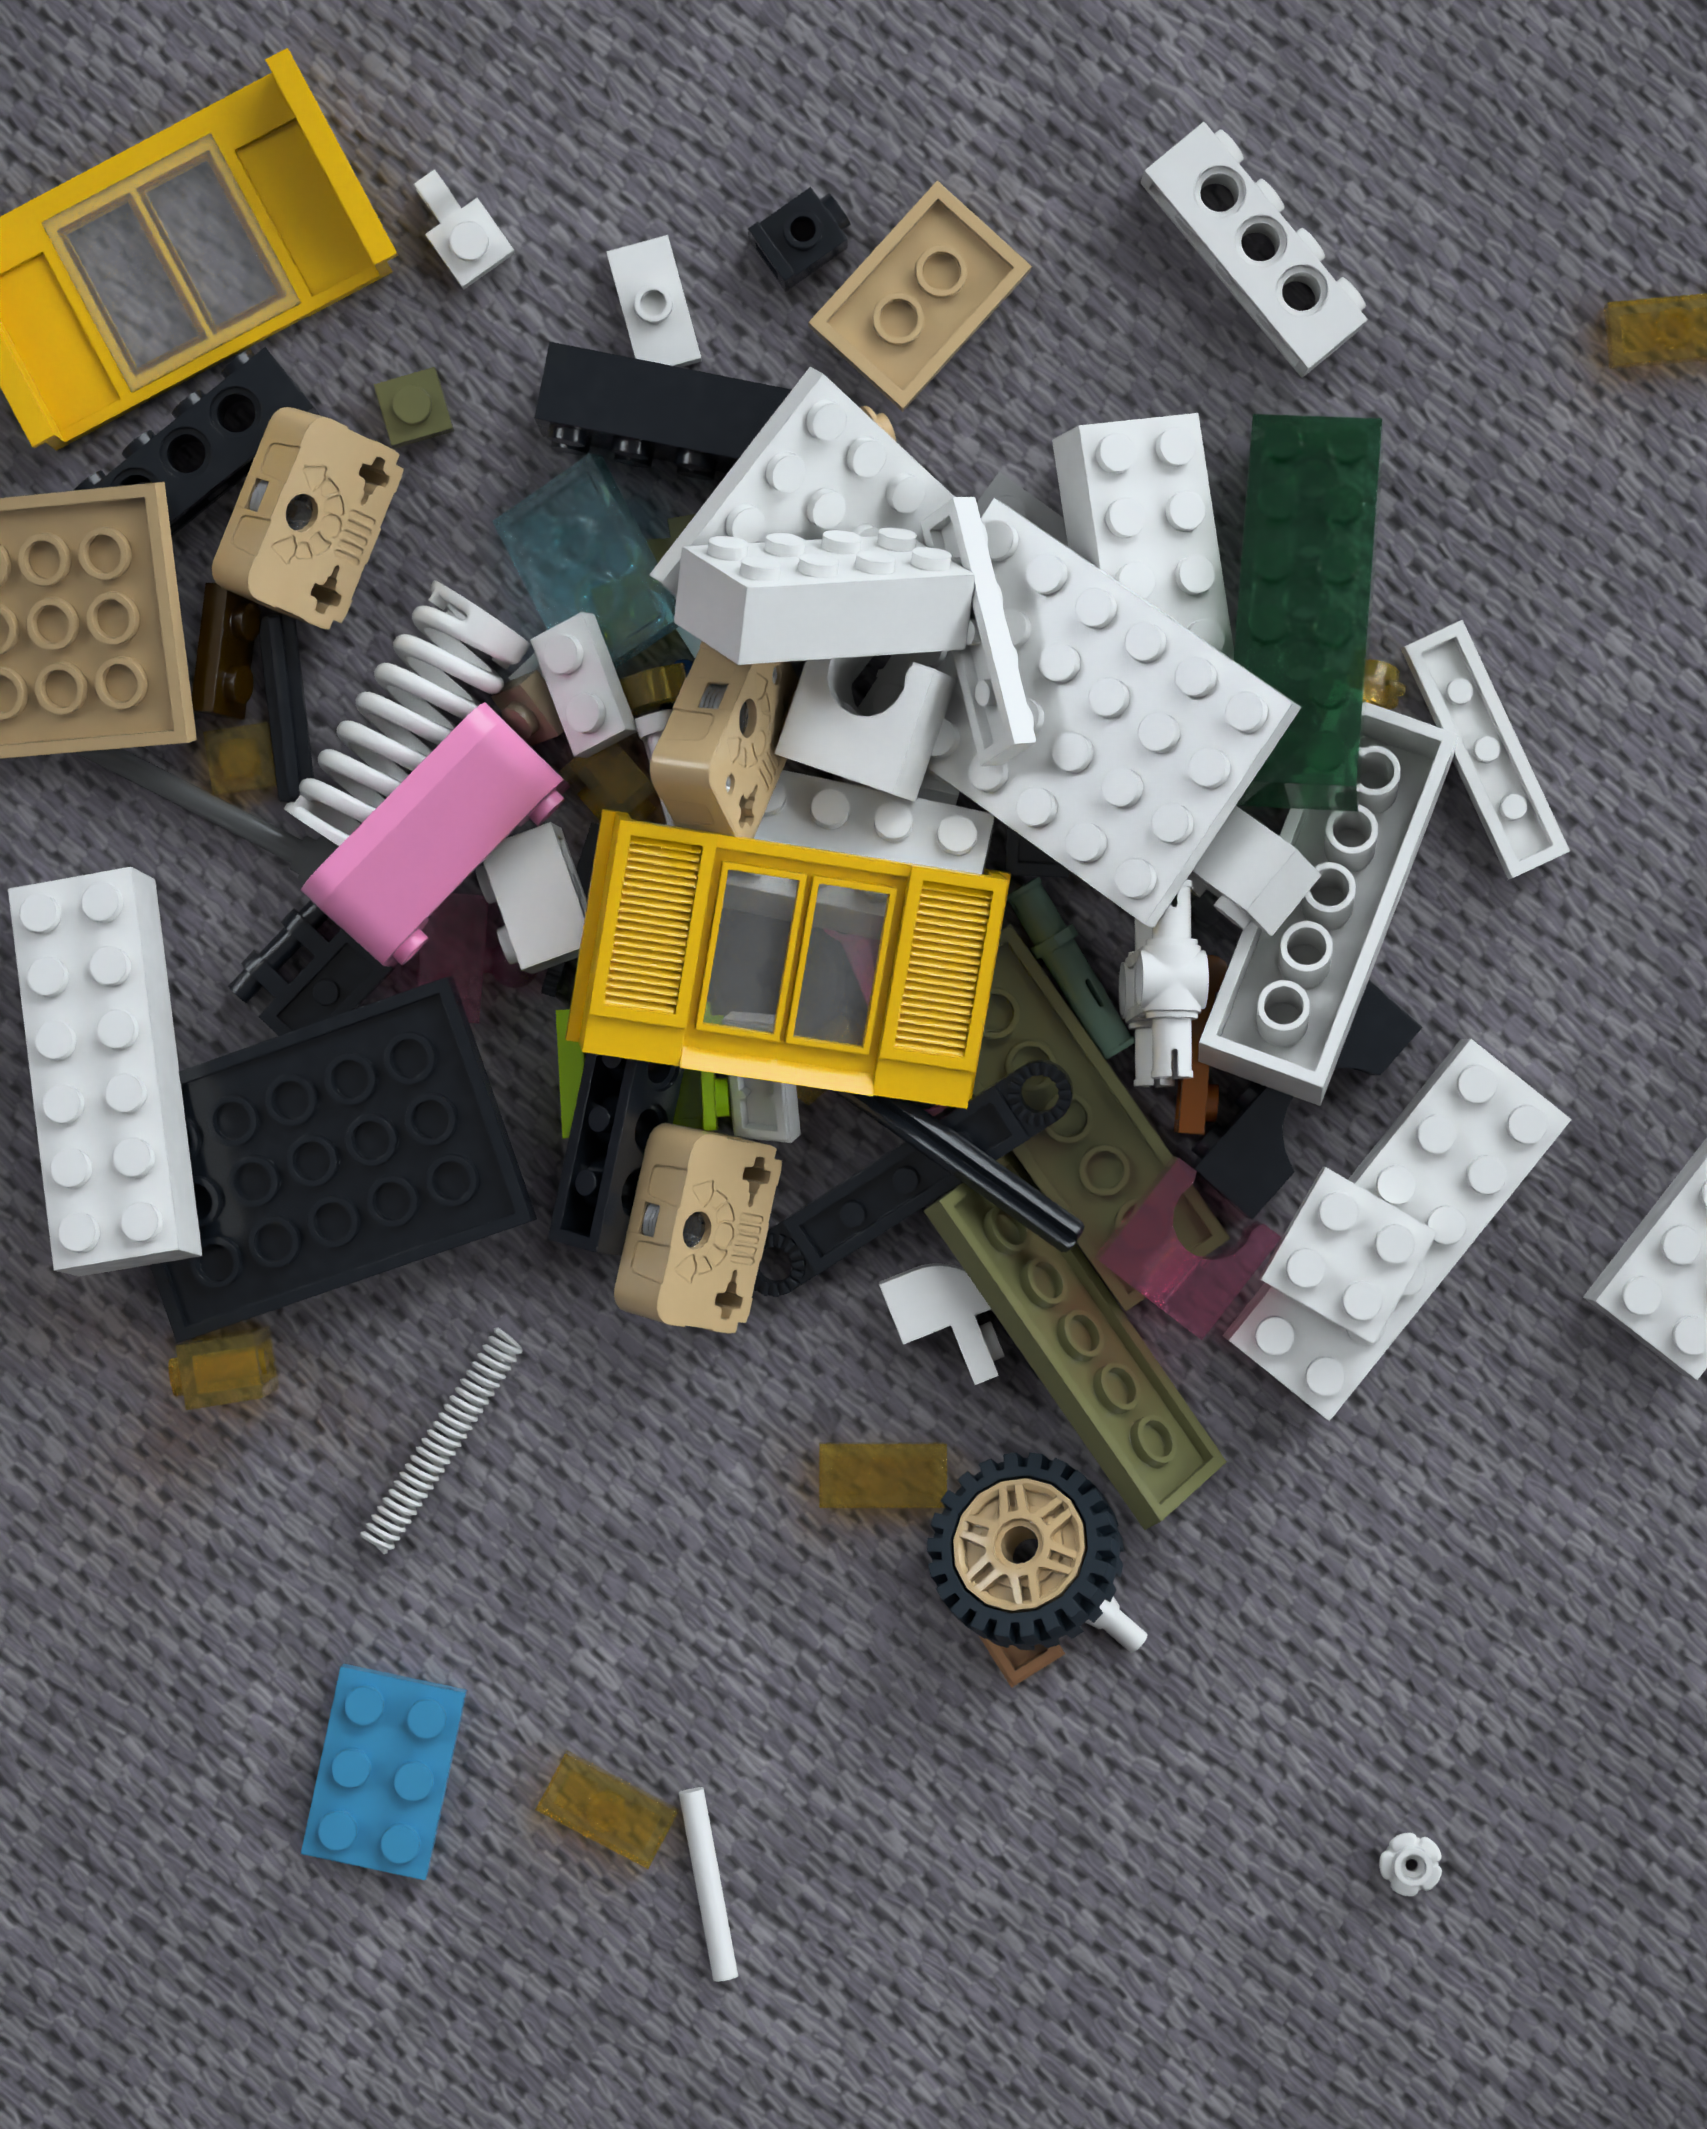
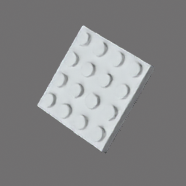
[649,367,955,683]

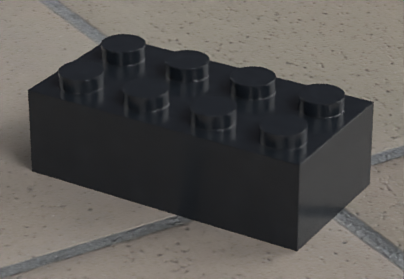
[534,341,792,481]

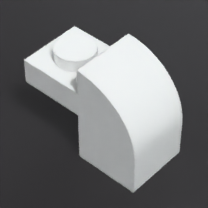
[879,1263,1005,1385]

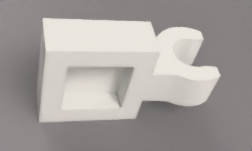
[414,169,515,290]

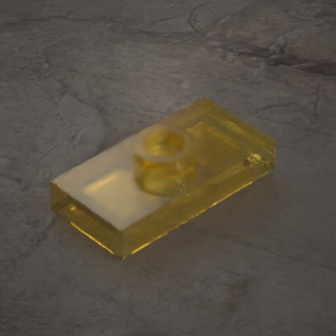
[1604,293,1707,369]
[819,1442,947,1508]
[535,1750,679,1869]

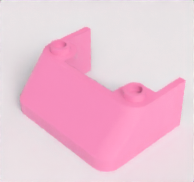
[301,702,570,967]

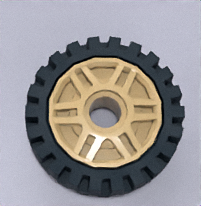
[927,1452,1124,1650]

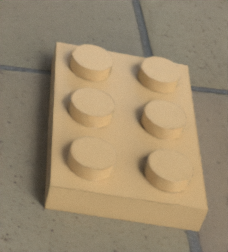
[808,181,1032,412]

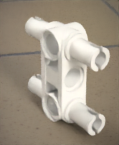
[1119,880,1209,1088]

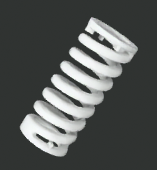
[284,580,531,846]

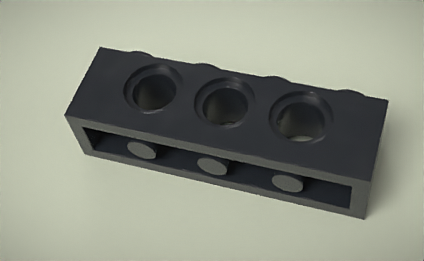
[74,347,321,537]
[548,1053,684,1255]

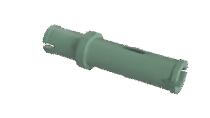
[1006,877,1135,1060]

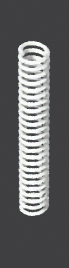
[360,1327,522,1554]

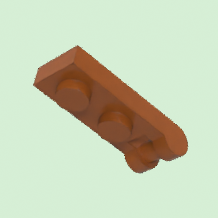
[1174,955,1228,1135]

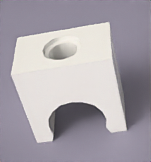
[774,657,957,802]

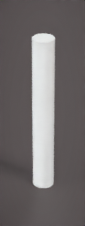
[679,1787,738,1982]

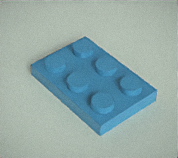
[301,1664,467,1880]

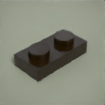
[192,583,261,720]

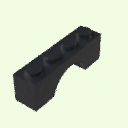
[1190,980,1423,1220]

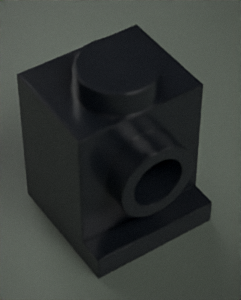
[748,187,851,292]

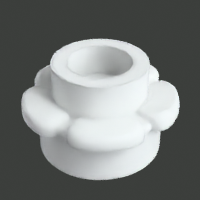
[1379,1833,1442,1896]

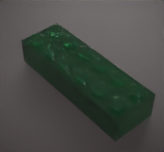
[1233,414,1384,812]

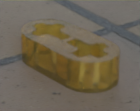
[619,663,687,716]

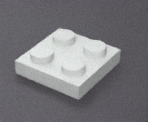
[1259,1167,1438,1345]

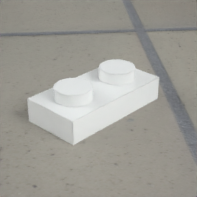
[530,612,638,758]

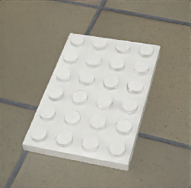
[858,498,1301,928]

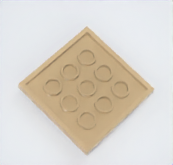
[0,482,197,759]

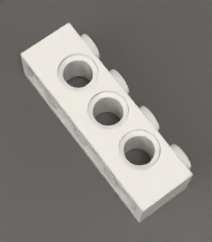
[1140,122,1368,378]

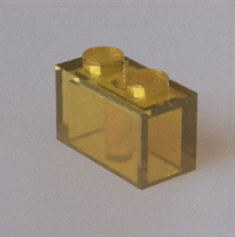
[168,1326,279,1410]

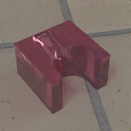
[1095,1156,1282,1340]

